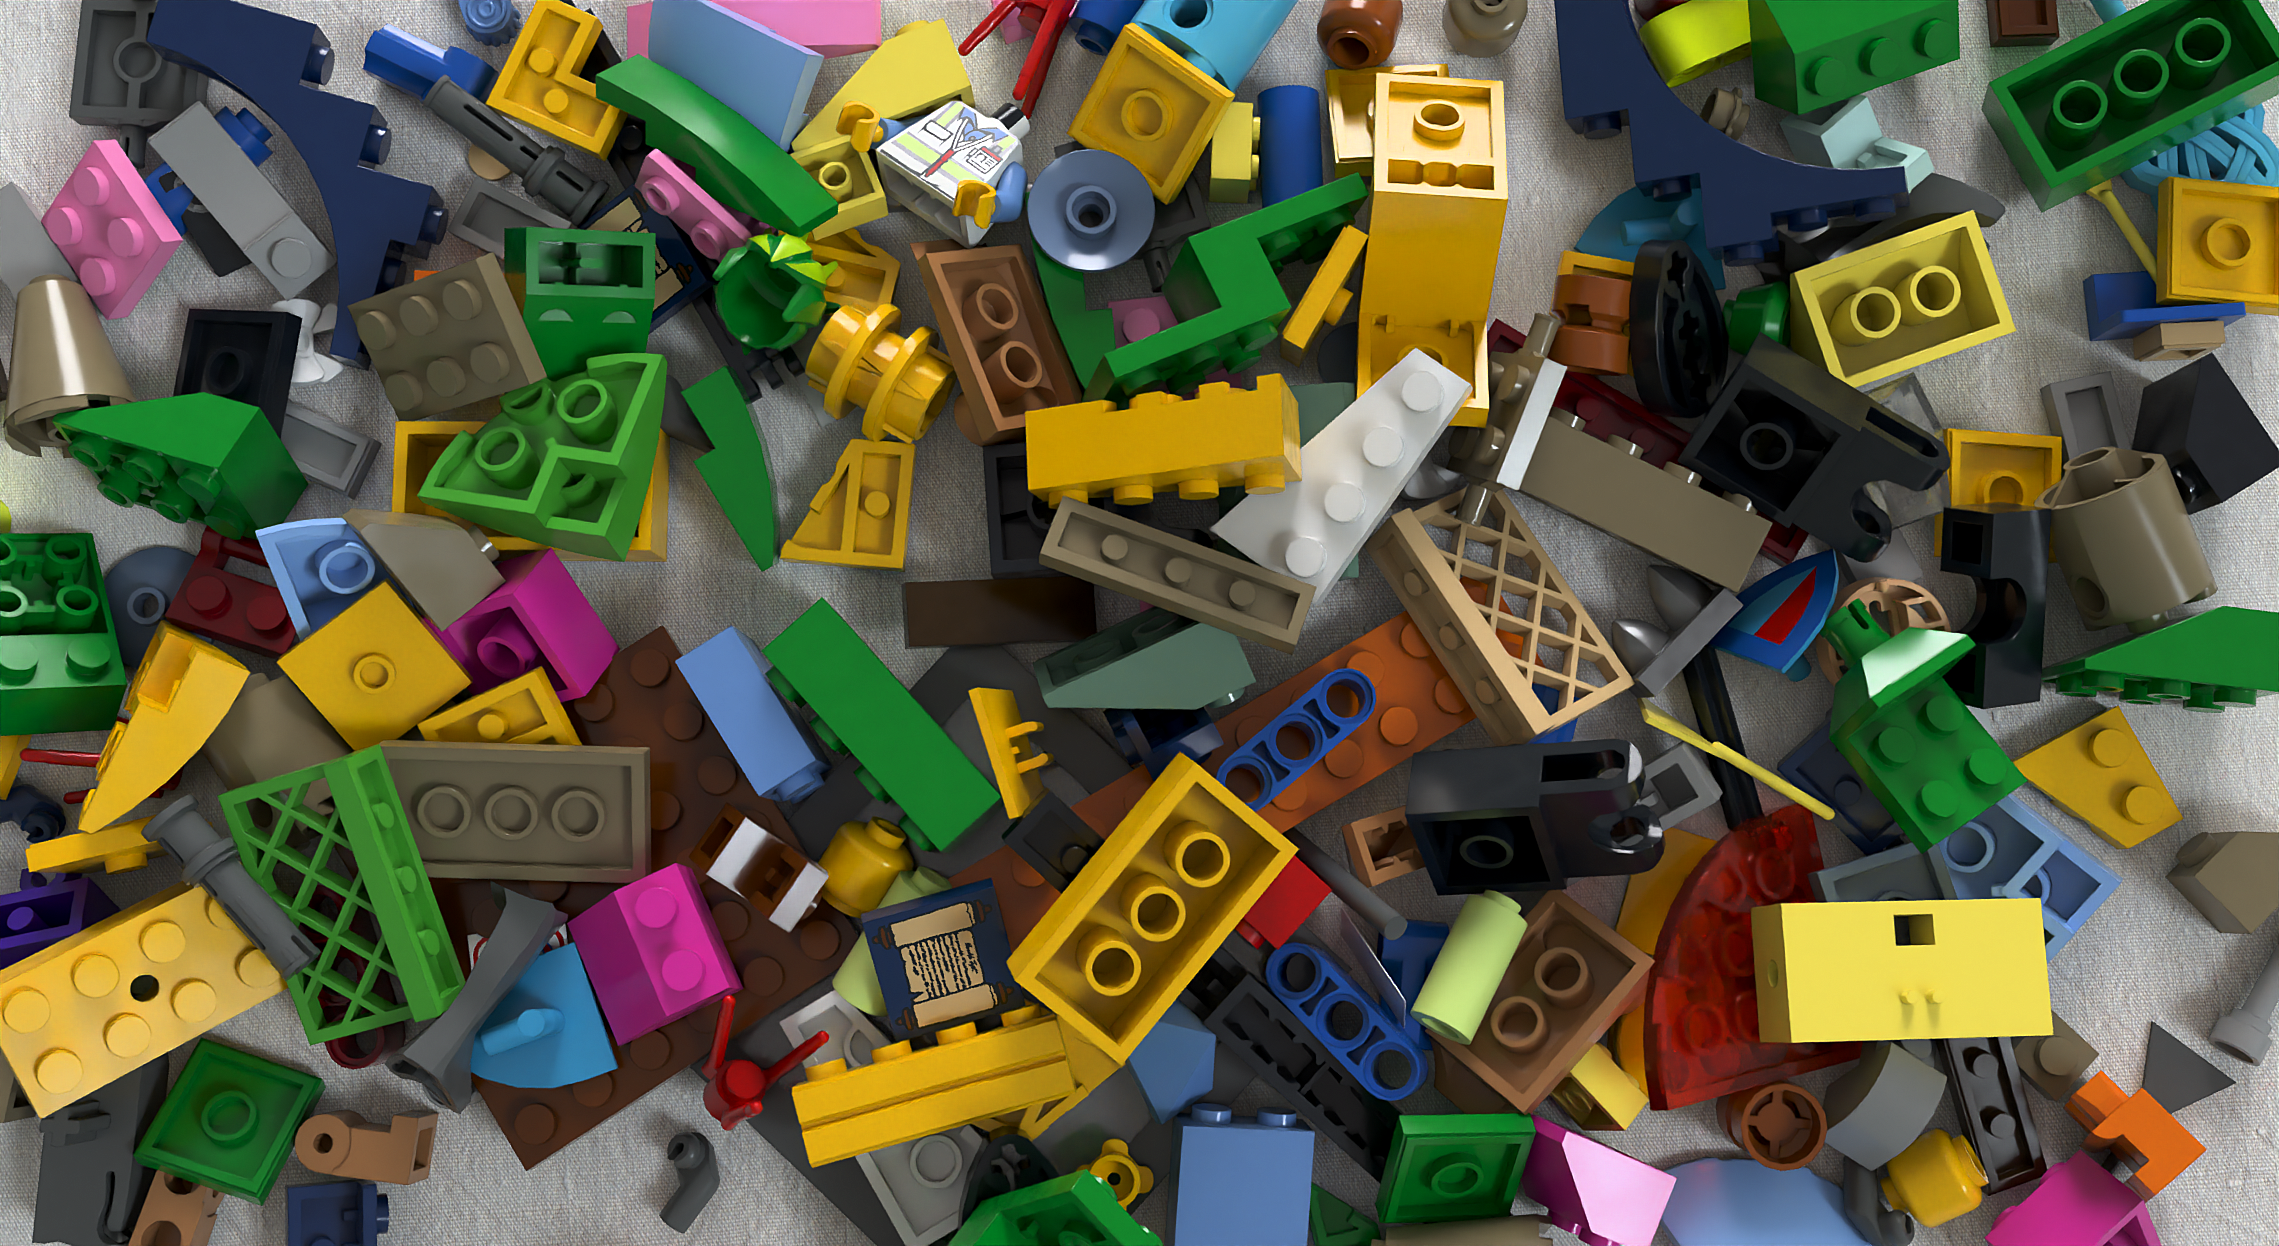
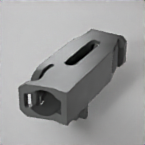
[32,993,170,1246]

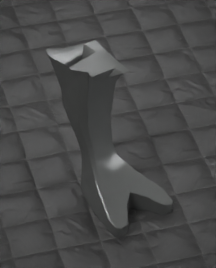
[1754,173,2005,288]
[384,881,568,1114]

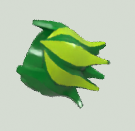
[712,227,841,356]

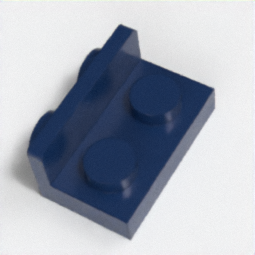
[1777,707,1903,855]

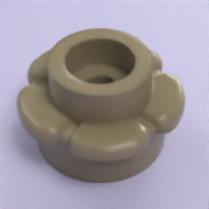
[1700,87,1751,141]

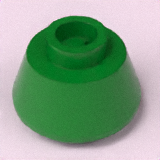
[1722,281,1791,356]

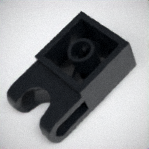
[1677,332,1950,563]
[982,443,1214,579]
[1405,739,1666,896]

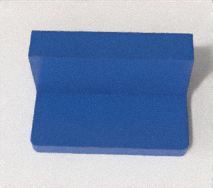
[2083,271,2246,341]

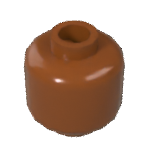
[1317,0,1403,70]

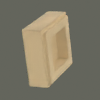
[2132,321,2226,362]

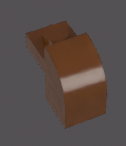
[688,802,829,933]

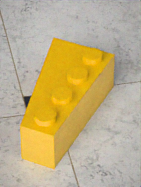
[1025,373,1302,510]

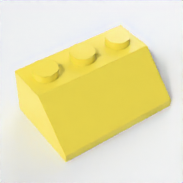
[1790,210,2016,388]

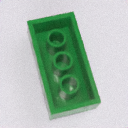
[1981,0,2279,213]
[761,597,1005,855]

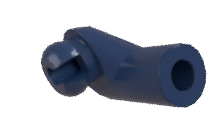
[0,784,66,844]

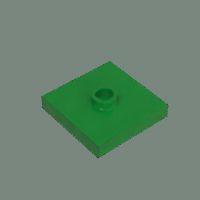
[133,1037,326,1206]
[1375,1113,1536,1223]

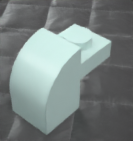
[1779,94,1935,193]

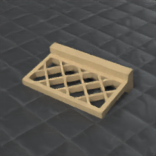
[1364,487,1636,746]

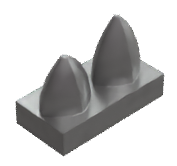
[1612,565,1743,698]

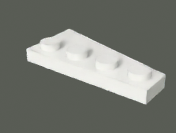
[1210,348,1473,606]
[779,990,1016,1246]

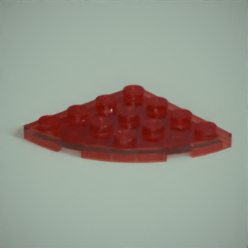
[1643,803,1863,1111]

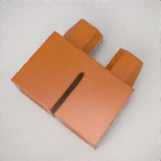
[2063,1070,2207,1203]

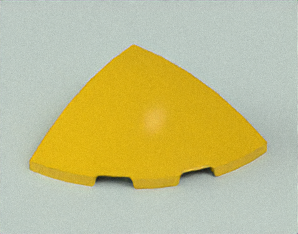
[78,620,251,834]

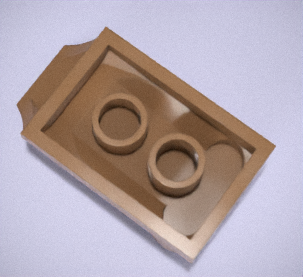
[909,239,1083,447]
[1425,890,1659,1115]

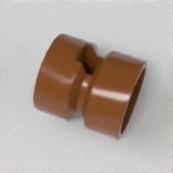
[1547,274,1632,376]
[1716,1067,1827,1171]

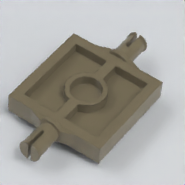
[1446,313,1567,528]

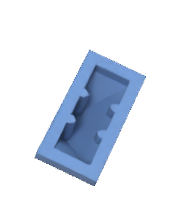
[1125,998,1216,1125]

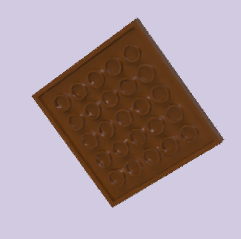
[334,625,860,1171]

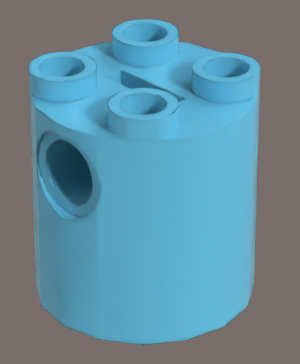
[1129,0,1299,93]

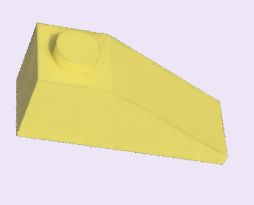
[791,18,976,152]

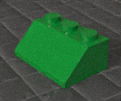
[1748,0,1960,116]

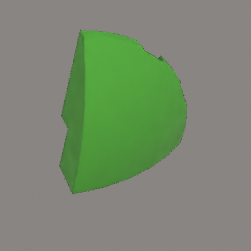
[417,353,668,562]

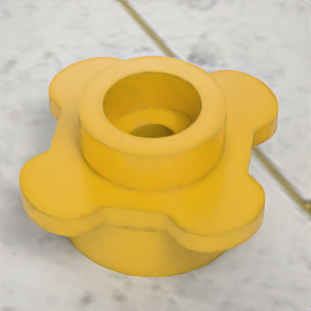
[1076,1138,1154,1211]

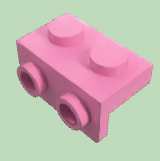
[635,149,777,263]

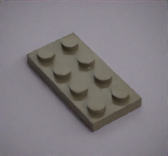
[379,740,651,883]

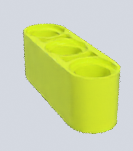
[1639,0,1752,88]

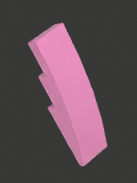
[627,0,882,60]

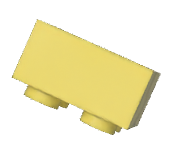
[1209,102,1260,204]
[789,135,889,241]
[1549,1042,1649,1131]

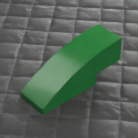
[681,365,780,572]

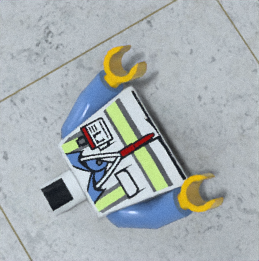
[836,101,1030,249]

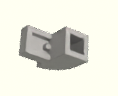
[1823,1039,1947,1171]

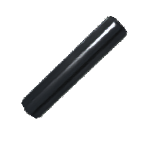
[1682,645,1765,832]

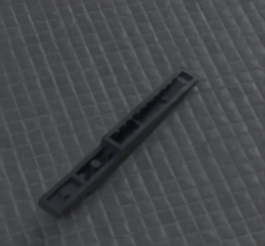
[1001,787,1514,1224]

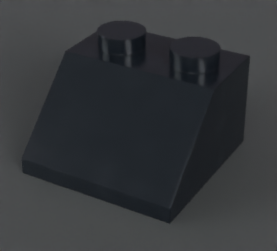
[2132,352,2279,515]

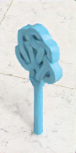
[2089,0,2279,216]

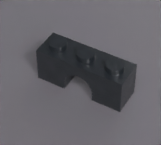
[1940,502,2051,709]

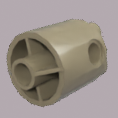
[2034,447,2218,633]
[200,673,354,864]

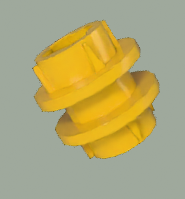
[805,301,957,445]

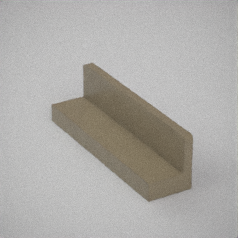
[1039,496,1317,655]

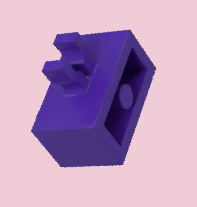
[0,868,122,971]

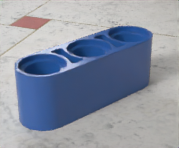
[1214,668,1376,813]
[1266,942,1429,1101]

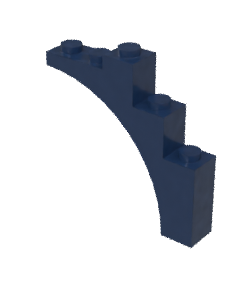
[146,0,448,371]
[1554,0,1910,267]

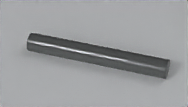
[1282,827,1407,940]

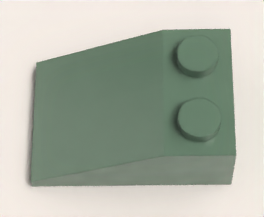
[1032,606,1257,710]

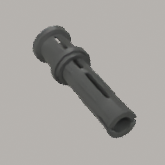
[422,74,610,227]
[141,794,321,982]

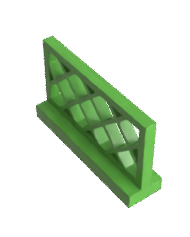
[217,744,466,1046]

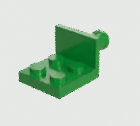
[1819,598,2028,854]

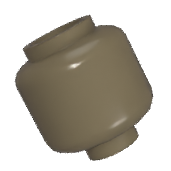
[1442,0,1528,58]

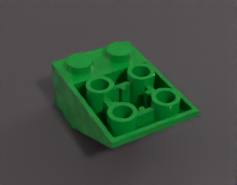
[504,227,656,394]
[52,392,308,540]
[0,533,128,736]
[2041,606,2279,713]

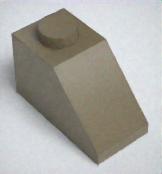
[341,508,506,632]
[2165,831,2279,934]

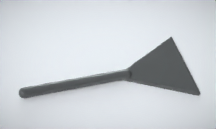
[2101,1021,2236,1174]

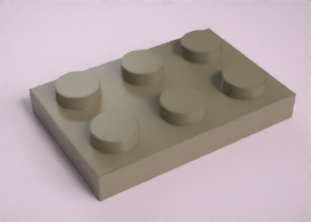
[347,252,548,421]

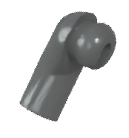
[660,375,714,453]
[659,1132,720,1234]
[1843,1156,1915,1246]

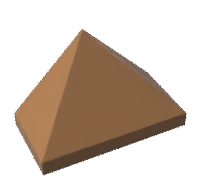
[1341,805,1426,888]

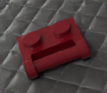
[165,525,300,660]

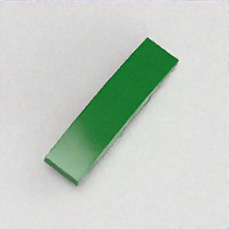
[596,54,838,238]
[1025,192,1116,393]

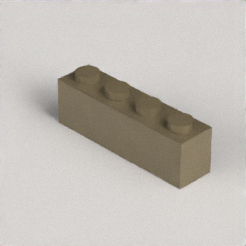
[1515,406,1773,593]

